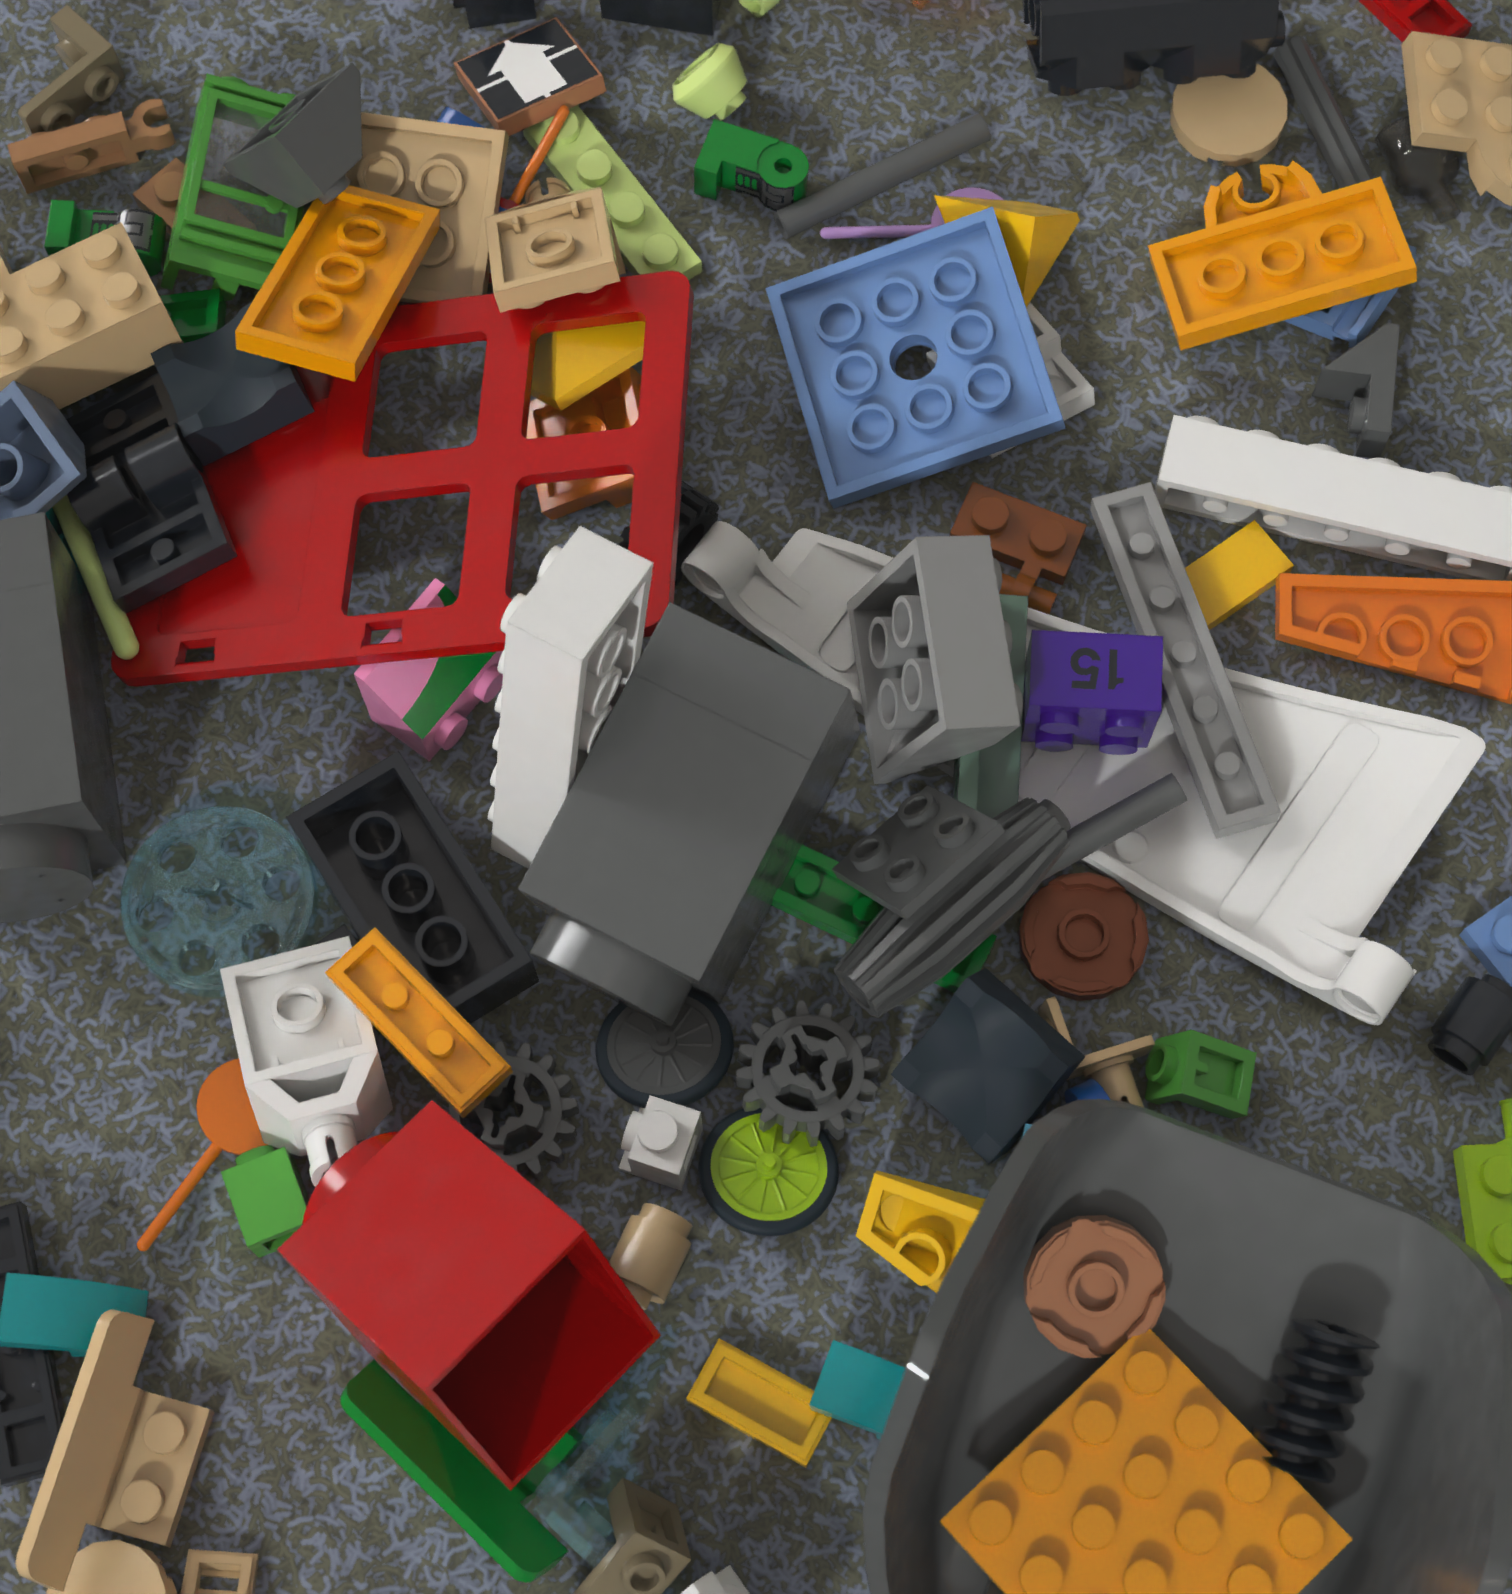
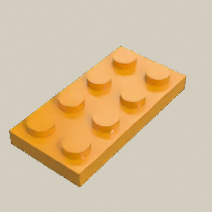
[235,185,440,382]

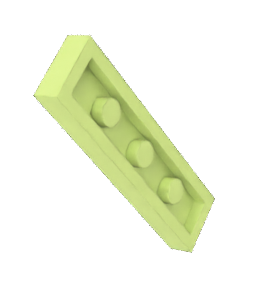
[523,105,702,280]

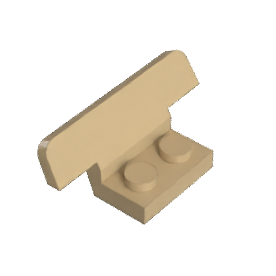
[16,1309,214,1592]

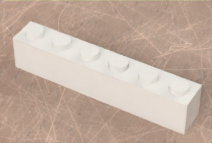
[1154,415,1512,581]

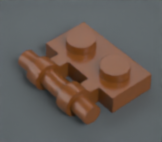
[950,482,1087,615]

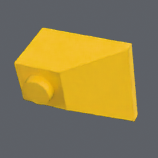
[531,321,646,411]

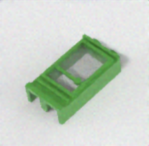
[160,73,304,301]

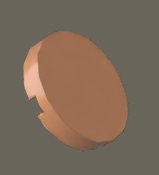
[1023,1215,1165,1358]

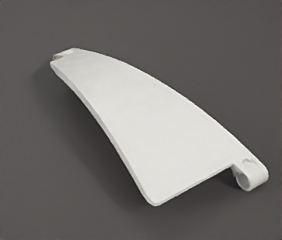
[681,521,1486,1025]

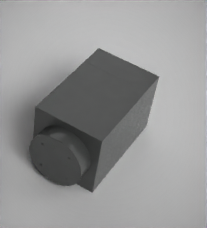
[0,512,127,923]
[518,602,861,1027]

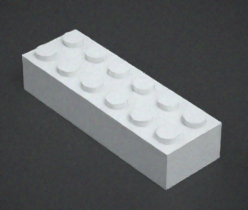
[488,526,653,869]

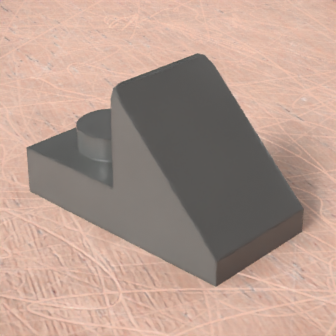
[1312,323,1400,458]

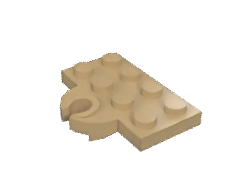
[1401,31,1512,206]

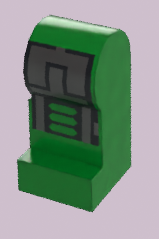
[694,119,809,211]
[44,200,167,277]

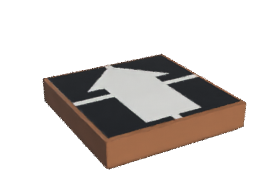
[454,17,607,136]

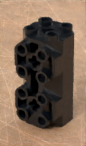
[1022,0,1285,96]

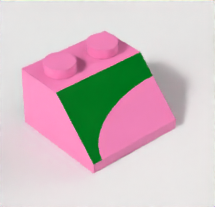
[354,578,503,761]

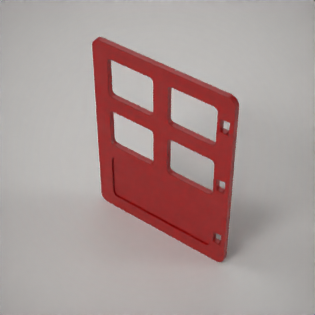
[111,271,694,687]

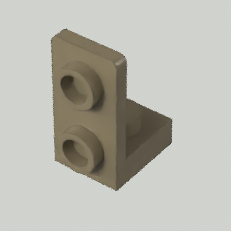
[18,5,125,136]
[573,1478,692,1594]

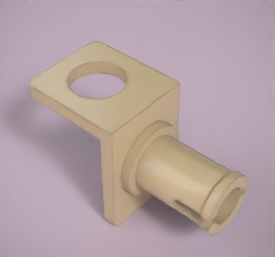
[1039,996,1155,1108]

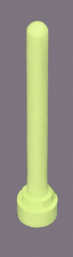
[52,495,139,660]

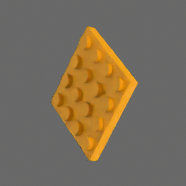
[940,1329,1352,1594]

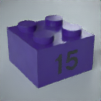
[1021,630,1163,755]

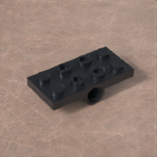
[66,372,238,614]

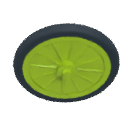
[698,1108,839,1236]

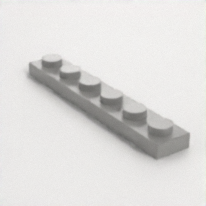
[1090,482,1281,839]

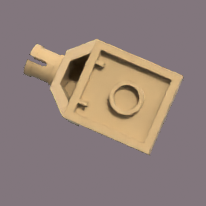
[484,177,626,313]

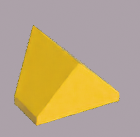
[934,195,1080,308]

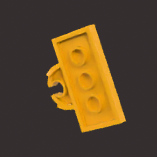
[1148,160,1417,351]

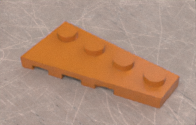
[1275,573,1512,704]

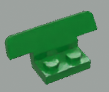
[340,1360,585,1583]

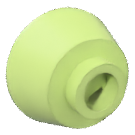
[672,43,747,120]

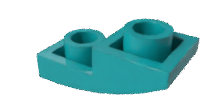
[0,1273,149,1357]
[809,1340,906,1440]

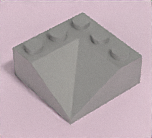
[847,535,1023,784]

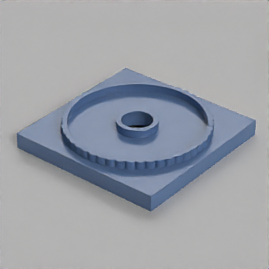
[765,206,1066,509]

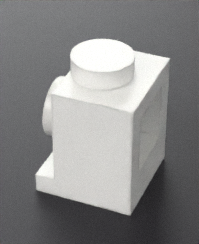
[619,1095,703,1191]

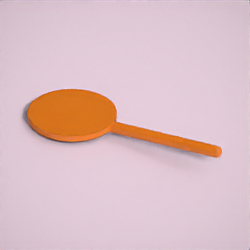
[137,1058,267,1251]

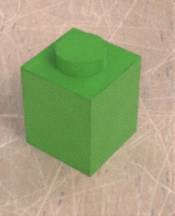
[221,1145,309,1258]

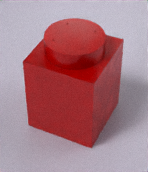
[277,1100,661,1491]

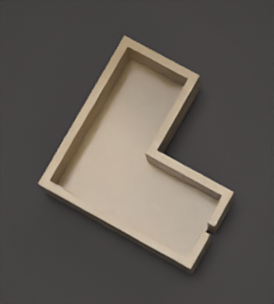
[0,222,183,410]

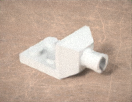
[220,936,393,1187]

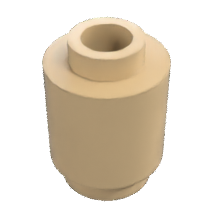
[609,1203,692,1310]

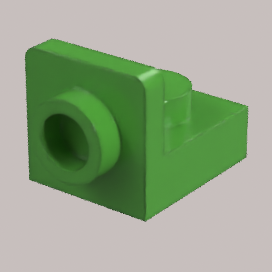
[1145,1029,1257,1119]

